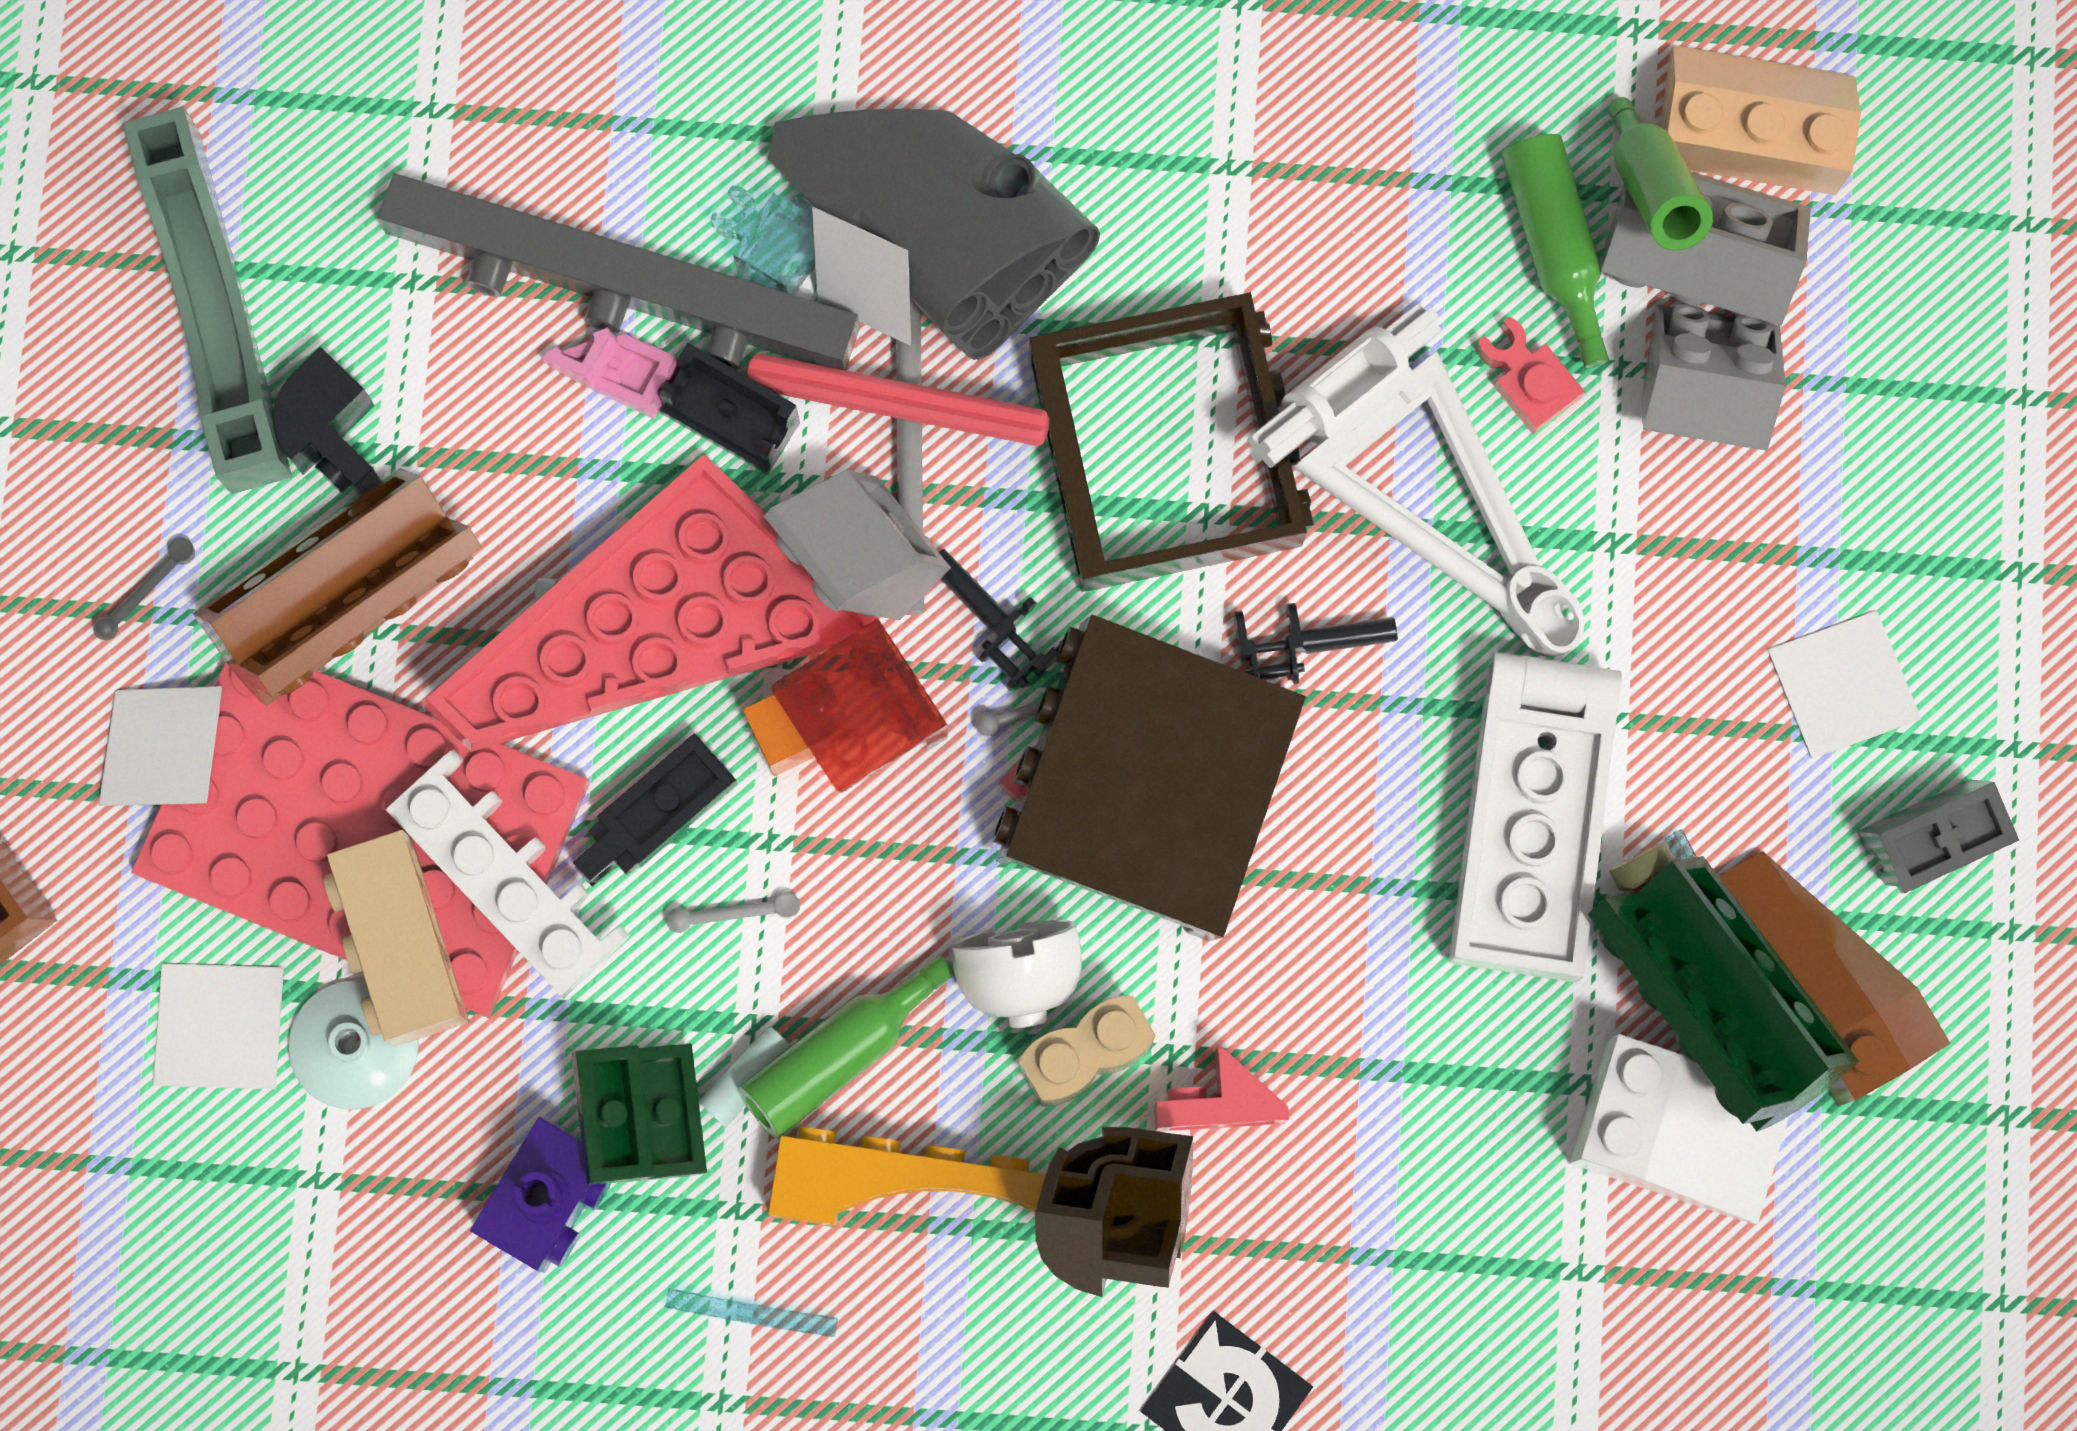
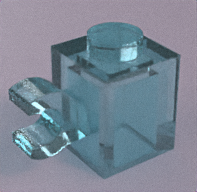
[710,185,815,295]

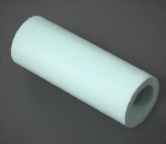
[699,1026,791,1128]

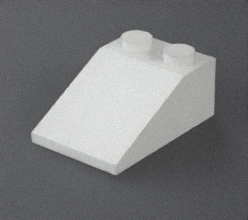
[1569,1034,1789,1225]

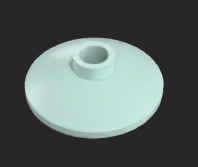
[288,980,419,1110]

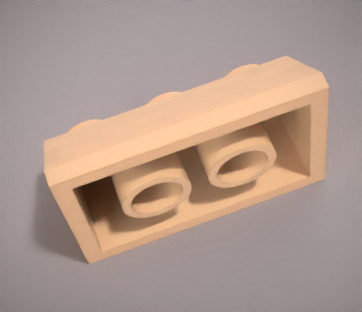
[1659,45,1861,195]

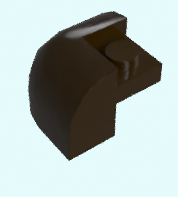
[1035,1127,1194,1297]

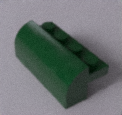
[1588,856,1859,1132]

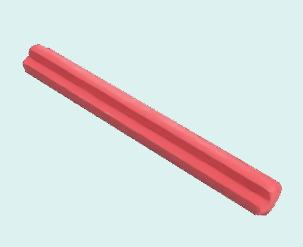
[747,353,1049,446]

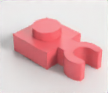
[1476,317,1585,434]

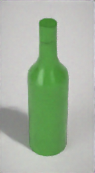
[1608,97,1713,251]
[1502,133,1609,368]
[738,955,955,1139]

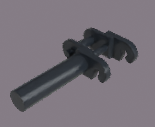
[939,549,1063,691]
[1233,603,1398,684]

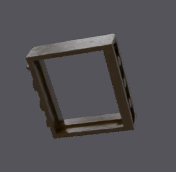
[1029,292,1314,593]

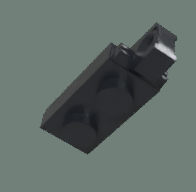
[573,733,738,887]

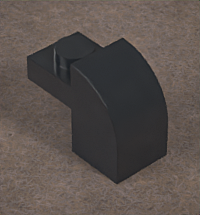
[273,347,381,496]

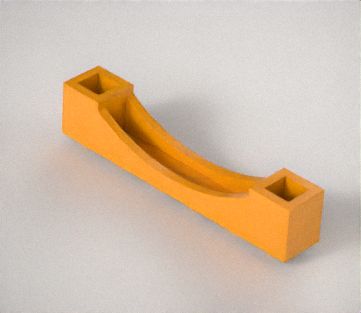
[768,1127,1046,1227]

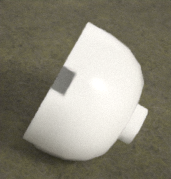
[951,920,1082,1028]

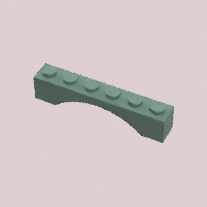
[122,106,293,494]

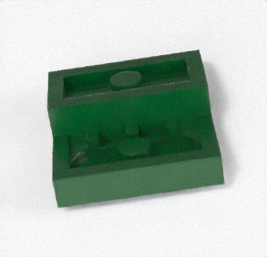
[572,1043,707,1184]

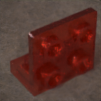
[771,618,948,793]

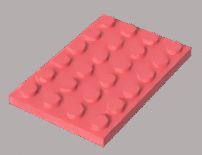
[131,662,590,1019]

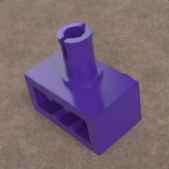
[470,1116,612,1273]

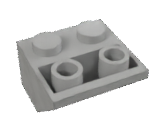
[1642,304,1786,451]
[764,470,951,620]

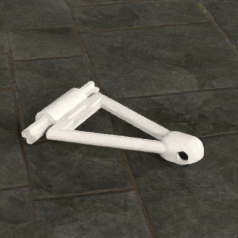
[1247,303,1584,657]

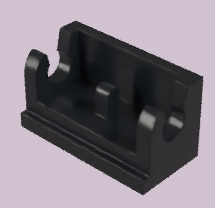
[660,343,800,475]

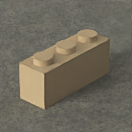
[323,830,470,1047]

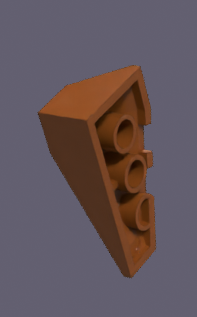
[1719,851,1951,1107]

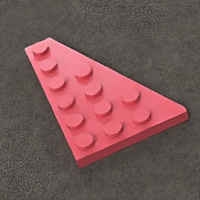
[425,454,879,752]

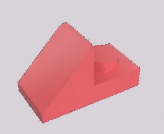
[1154,1045,1289,1132]

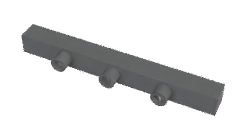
[377,173,860,370]

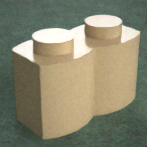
[1019,995,1156,1107]

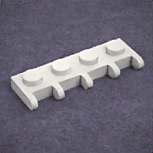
[385,750,630,999]

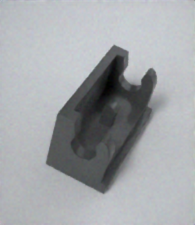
[1857,779,2020,894]

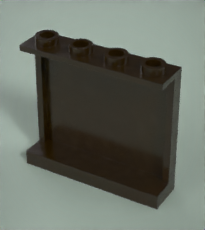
[992,614,1306,942]

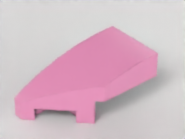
[542,327,680,419]

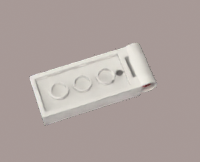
[1449,652,1622,983]

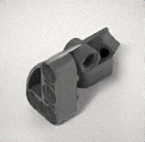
[768,109,1100,360]

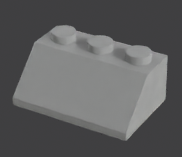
[1601,172,1811,326]

